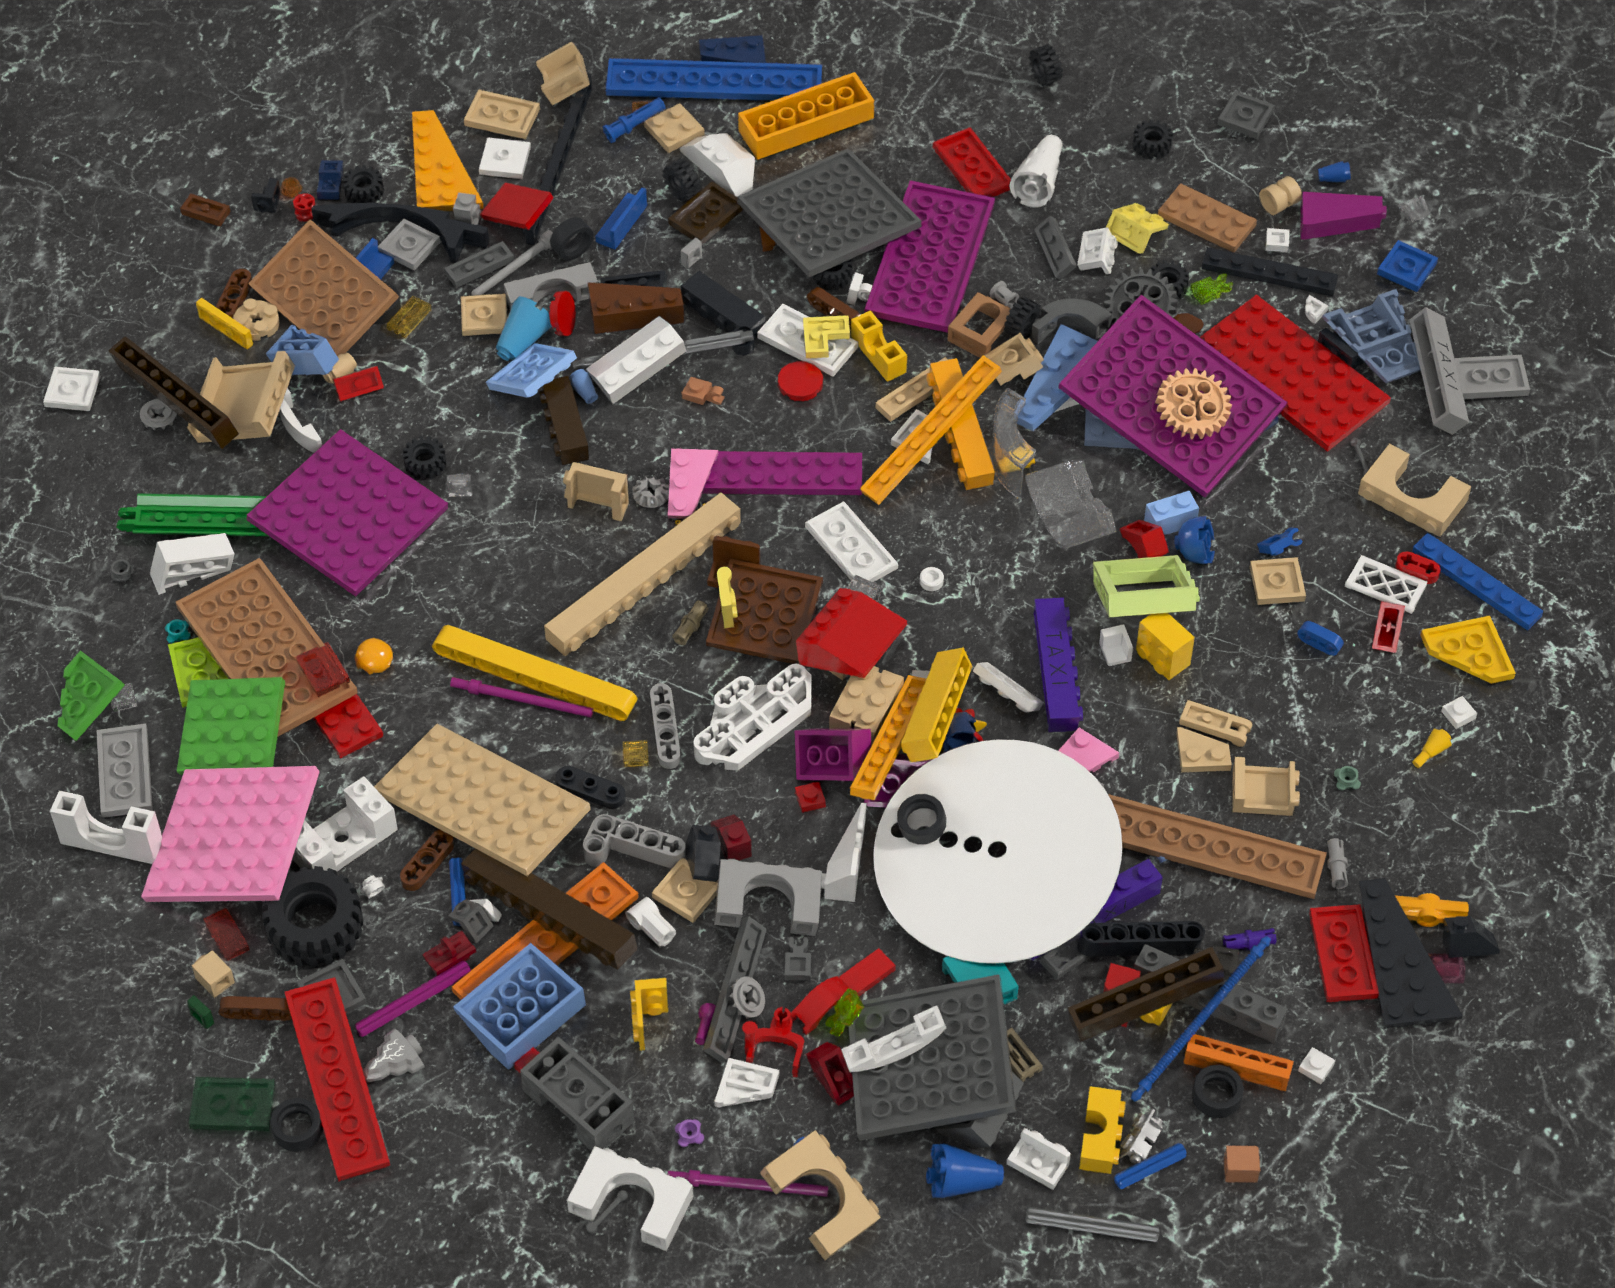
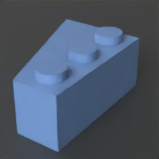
[266,325,339,375]

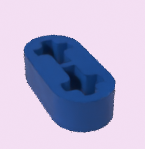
[1297,621,1344,656]

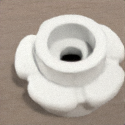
[361,875,385,898]

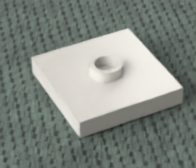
[479,138,531,179]
[43,367,100,411]

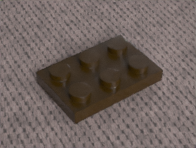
[668,181,744,245]

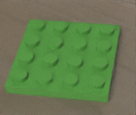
[177,677,285,775]

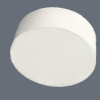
[920,567,944,591]

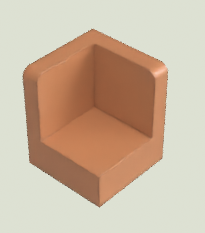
[1224,1146,1260,1182]

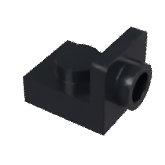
[251,178,281,213]

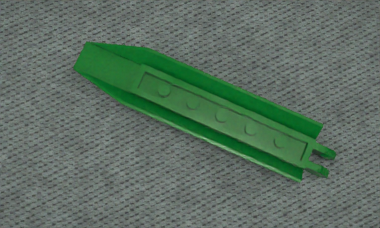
[116,494,268,536]

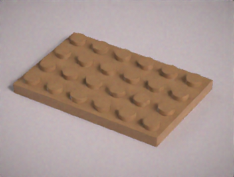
[248,220,399,356]

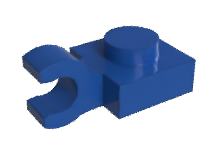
[1257,527,1303,556]

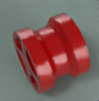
[293,193,316,222]

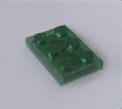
[189,1077,276,1131]

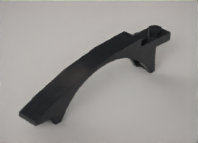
[312,203,489,263]

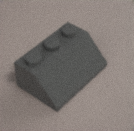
[935,1072,1024,1148]

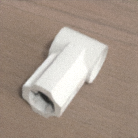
[625,897,676,947]

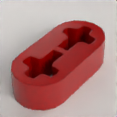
[1395,551,1441,584]

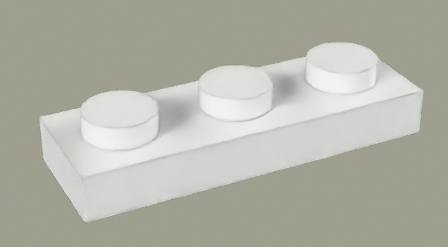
[973,662,1044,713]

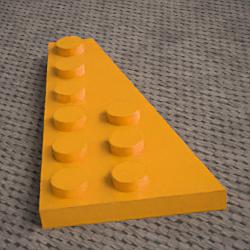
[412,110,484,211]

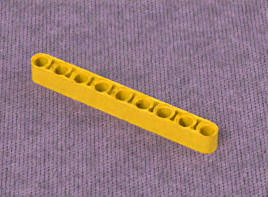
[432,625,637,721]

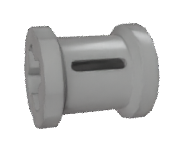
[990,281,1019,308]

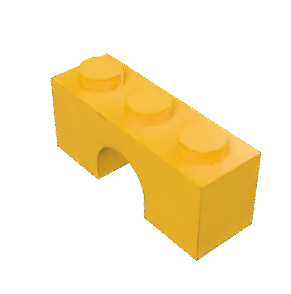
[851,310,907,382]
[1079,1086,1125,1174]

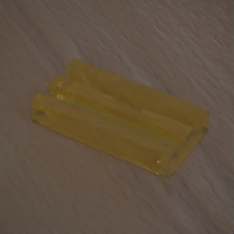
[386,296,432,339]

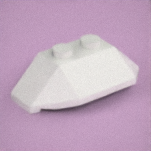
[680,133,755,197]

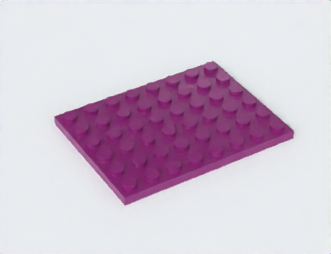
[1058,295,1288,498]

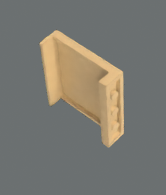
[187,351,295,443]

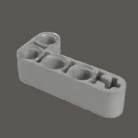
[583,814,686,869]

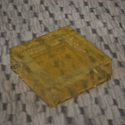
[623,740,649,767]

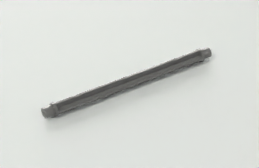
[572,330,754,371]

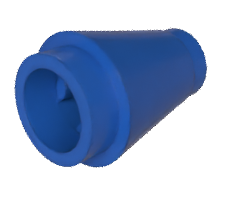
[1318,161,1351,183]

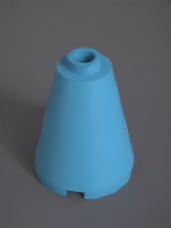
[496,296,552,361]

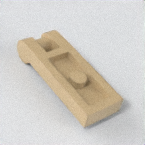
[1179,700,1252,747]

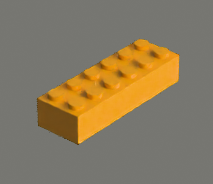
[738,72,874,160]

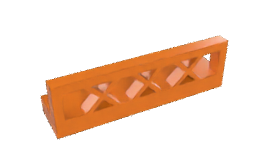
[1184,1034,1294,1092]

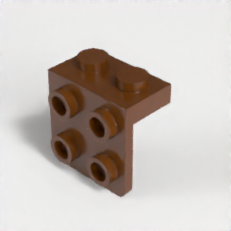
[707,536,761,588]

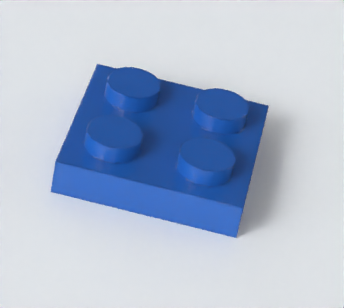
[1377,240,1438,292]

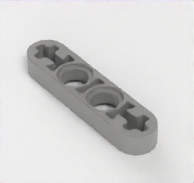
[650,683,681,769]

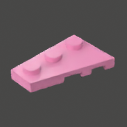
[668,449,718,519]
[1058,727,1119,772]

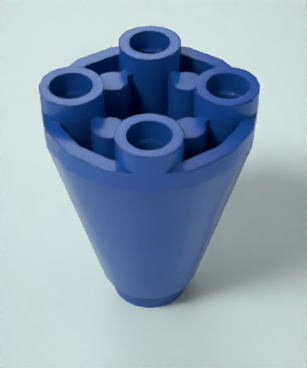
[926,1144,1004,1198]

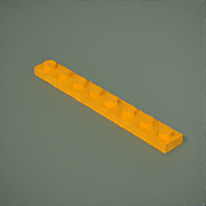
[860,355,1002,505]
[850,675,926,800]

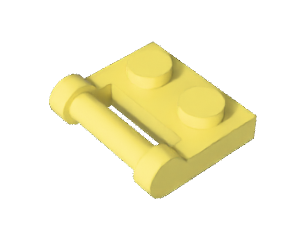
[717,567,738,628]

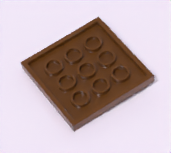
[706,559,823,664]

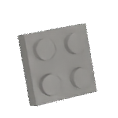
[378,219,440,271]

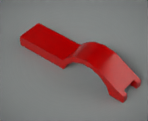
[791,948,896,1035]

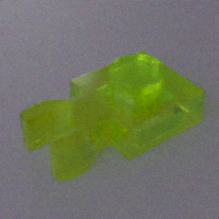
[1190,274,1233,305]
[825,988,864,1037]

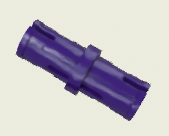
[1222,928,1276,952]

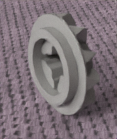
[140,399,177,431]
[633,475,669,508]
[730,977,765,1019]

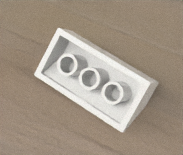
[586,316,686,404]

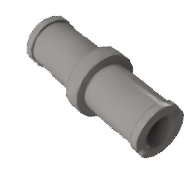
[1327,838,1348,889]

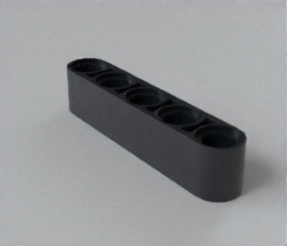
[1077,921,1205,956]

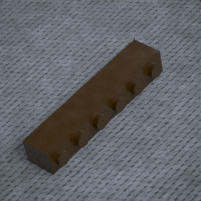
[1068,947,1224,1042]

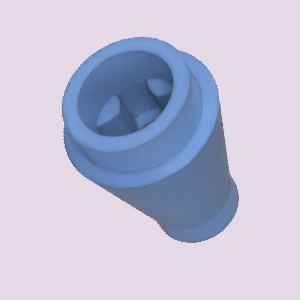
[569,369,598,404]

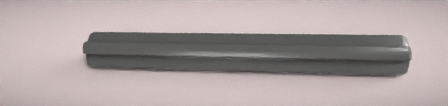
[1025,1207,1159,1242]

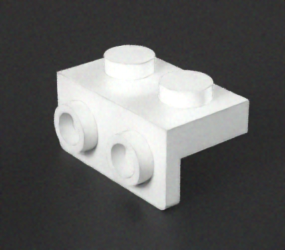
[1007,1128,1070,1190]

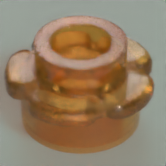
[281,177,303,198]

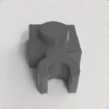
[785,937,811,981]

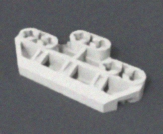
[694,664,811,770]

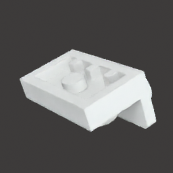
[1077,227,1117,275]

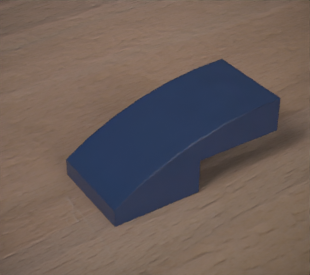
[317,160,343,199]

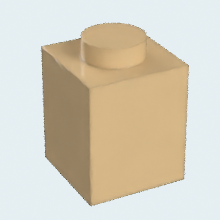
[192,950,235,998]

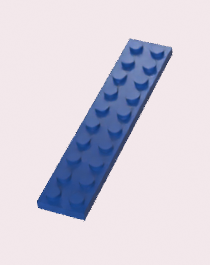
[606,59,822,100]

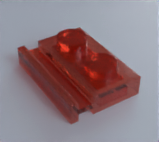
[296,642,350,697]

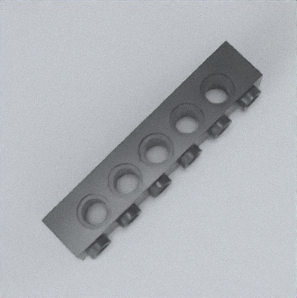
[1134,944,1288,1044]

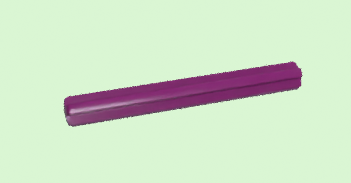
[355,961,471,1037]

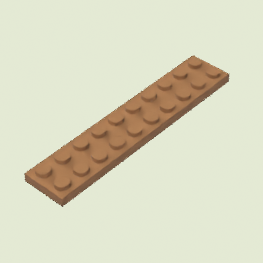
[1108,794,1327,899]

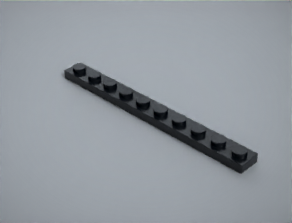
[522,73,592,245]

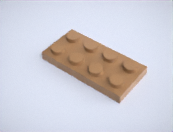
[1158,183,1257,253]

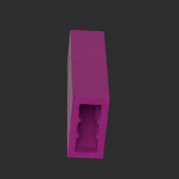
[1300,192,1387,240]

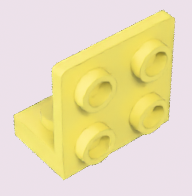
[1106,203,1169,254]

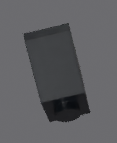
[685,825,721,882]
[1443,916,1500,958]

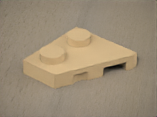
[1176,727,1232,772]

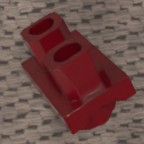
[423,930,476,976]

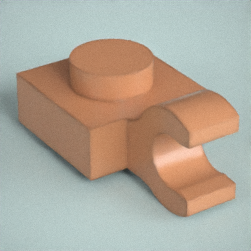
[682,377,724,405]

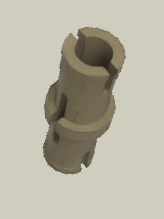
[672,601,709,645]

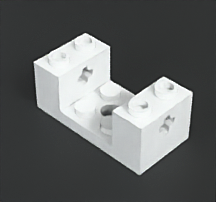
[292,776,398,871]

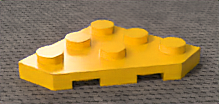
[1420,616,1516,684]

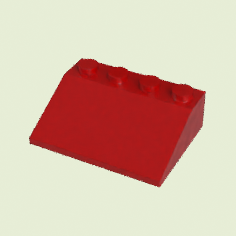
[796,588,907,678]

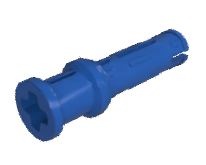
[602,97,666,143]

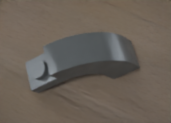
[1031,299,1112,344]

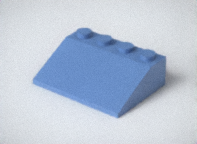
[453,943,586,1070]

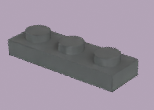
[1034,216,1077,280]
[444,241,514,288]

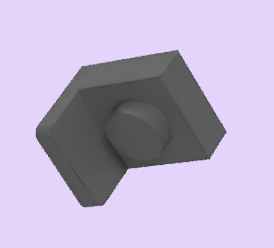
[449,899,494,943]

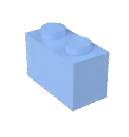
[1144,491,1199,535]

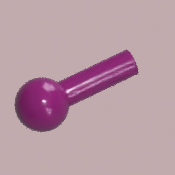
[695,1003,716,1045]

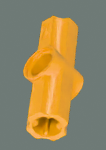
[1395,893,1469,927]

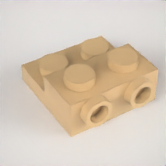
[984,333,1044,385]

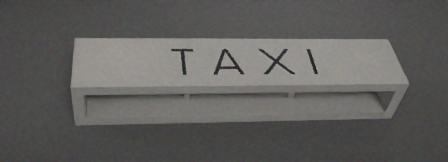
[1409,307,1469,435]

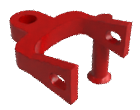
[742,1007,804,1078]

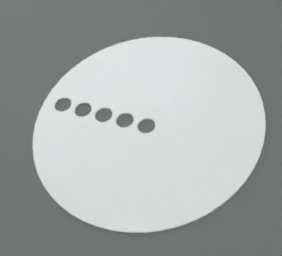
[874,740,1122,964]

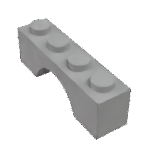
[504,262,598,310]

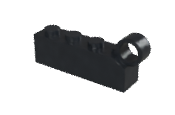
[681,271,765,355]

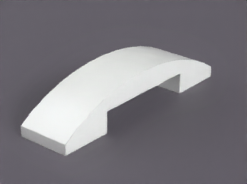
[279,388,322,453]
[841,1005,946,1072]

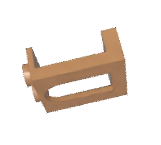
[948,292,1011,358]

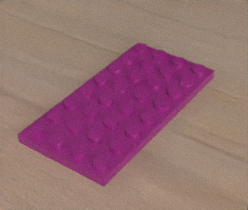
[864,181,995,333]

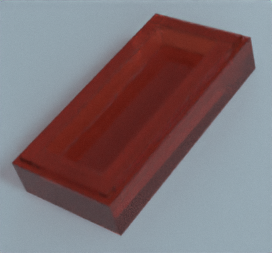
[203,908,250,961]

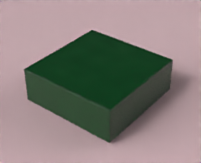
[187,995,215,1029]

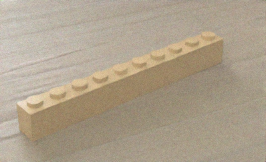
[544,493,741,656]

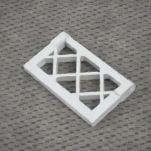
[1345,555,1428,614]

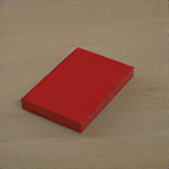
[480,183,554,230]

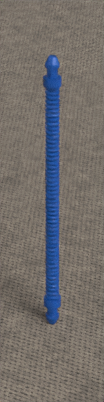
[1131,936,1271,1102]

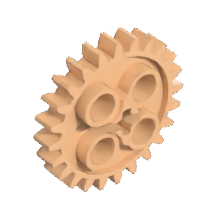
[1156,368,1232,439]

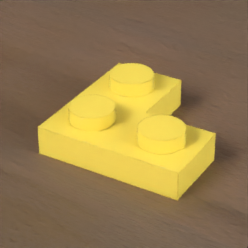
[803,316,850,358]

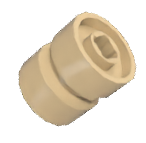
[1260,176,1302,215]

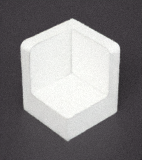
[1099,624,1133,666]

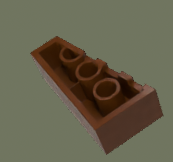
[588,282,684,334]

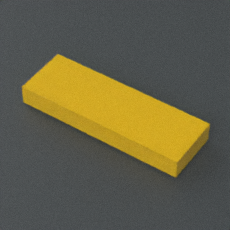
[196,298,253,349]

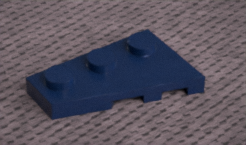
[699,35,766,63]

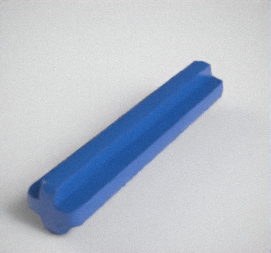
[449,857,465,927]
[1114,1143,1187,1189]

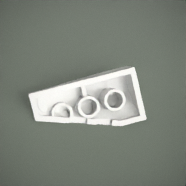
[821,803,866,902]

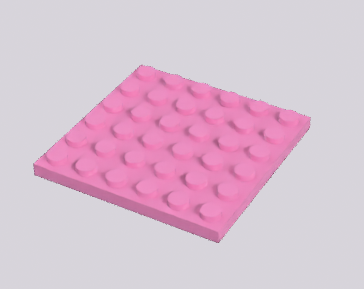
[141,766,320,902]

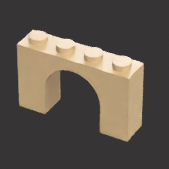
[1358,444,1471,537]
[760,1130,881,1260]

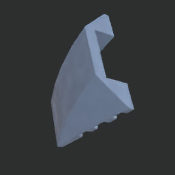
[1322,289,1421,383]

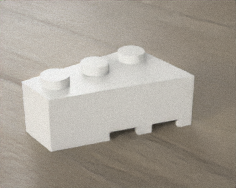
[150,533,234,595]

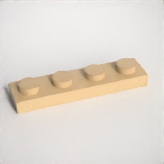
[876,357,948,422]

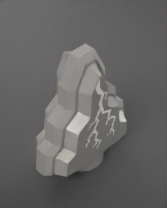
[363,1029,424,1082]

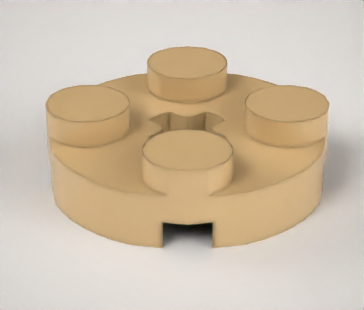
[233,299,280,341]

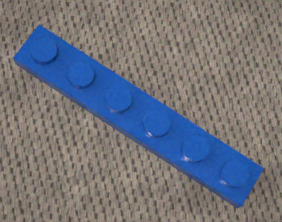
[1412,533,1543,631]

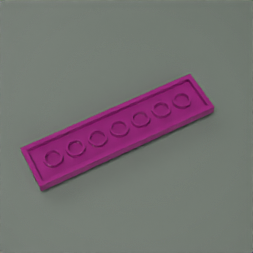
[702,451,862,495]

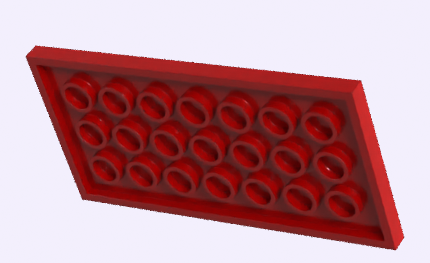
[1200,295,1391,452]

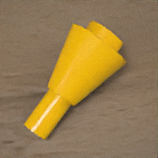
[1412,729,1452,768]

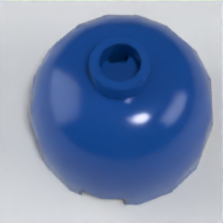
[1174,516,1215,564]

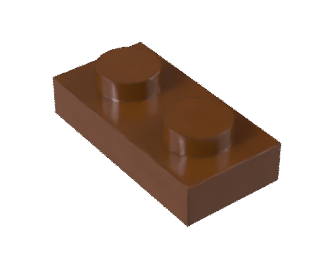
[180,193,231,227]

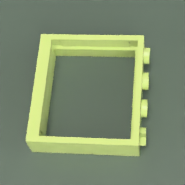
[1093,555,1200,617]

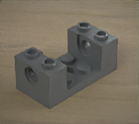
[520,1037,635,1152]

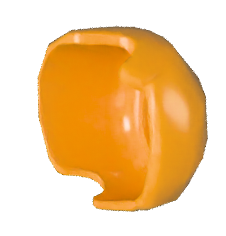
[354,638,393,674]

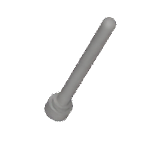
[471,230,553,296]

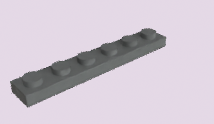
[703,916,767,1063]

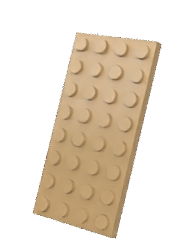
[374,724,591,876]

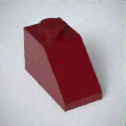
[711,814,752,861]
[805,1042,854,1105]

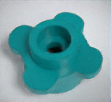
[165,619,191,644]

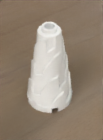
[1010,135,1063,207]

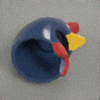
[942,708,987,753]

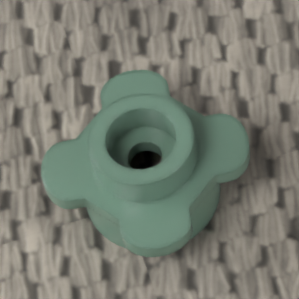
[1334,766,1361,790]

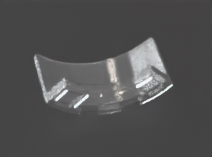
[991,387,1036,498]
[1025,458,1117,549]

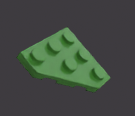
[58,651,125,741]

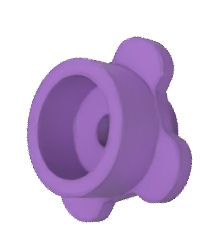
[675,1120,704,1147]

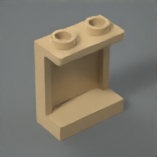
[536,42,590,105]
[563,462,629,521]
[1232,757,1300,816]

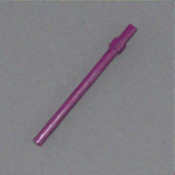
[450,677,594,718]
[667,1170,828,1197]

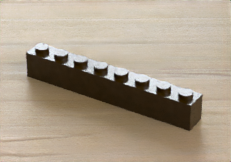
[108,336,239,449]
[461,849,638,970]

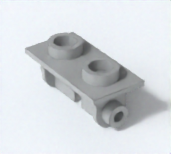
[1119,1109,1163,1164]

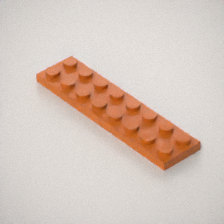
[452,862,639,1000]

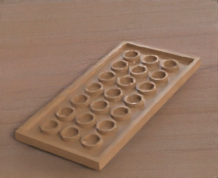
[176,558,358,737]

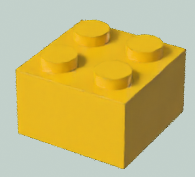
[1136,613,1195,680]

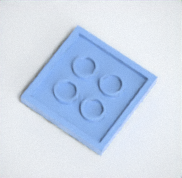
[486,343,577,398]

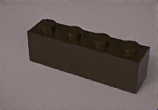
[538,376,589,465]

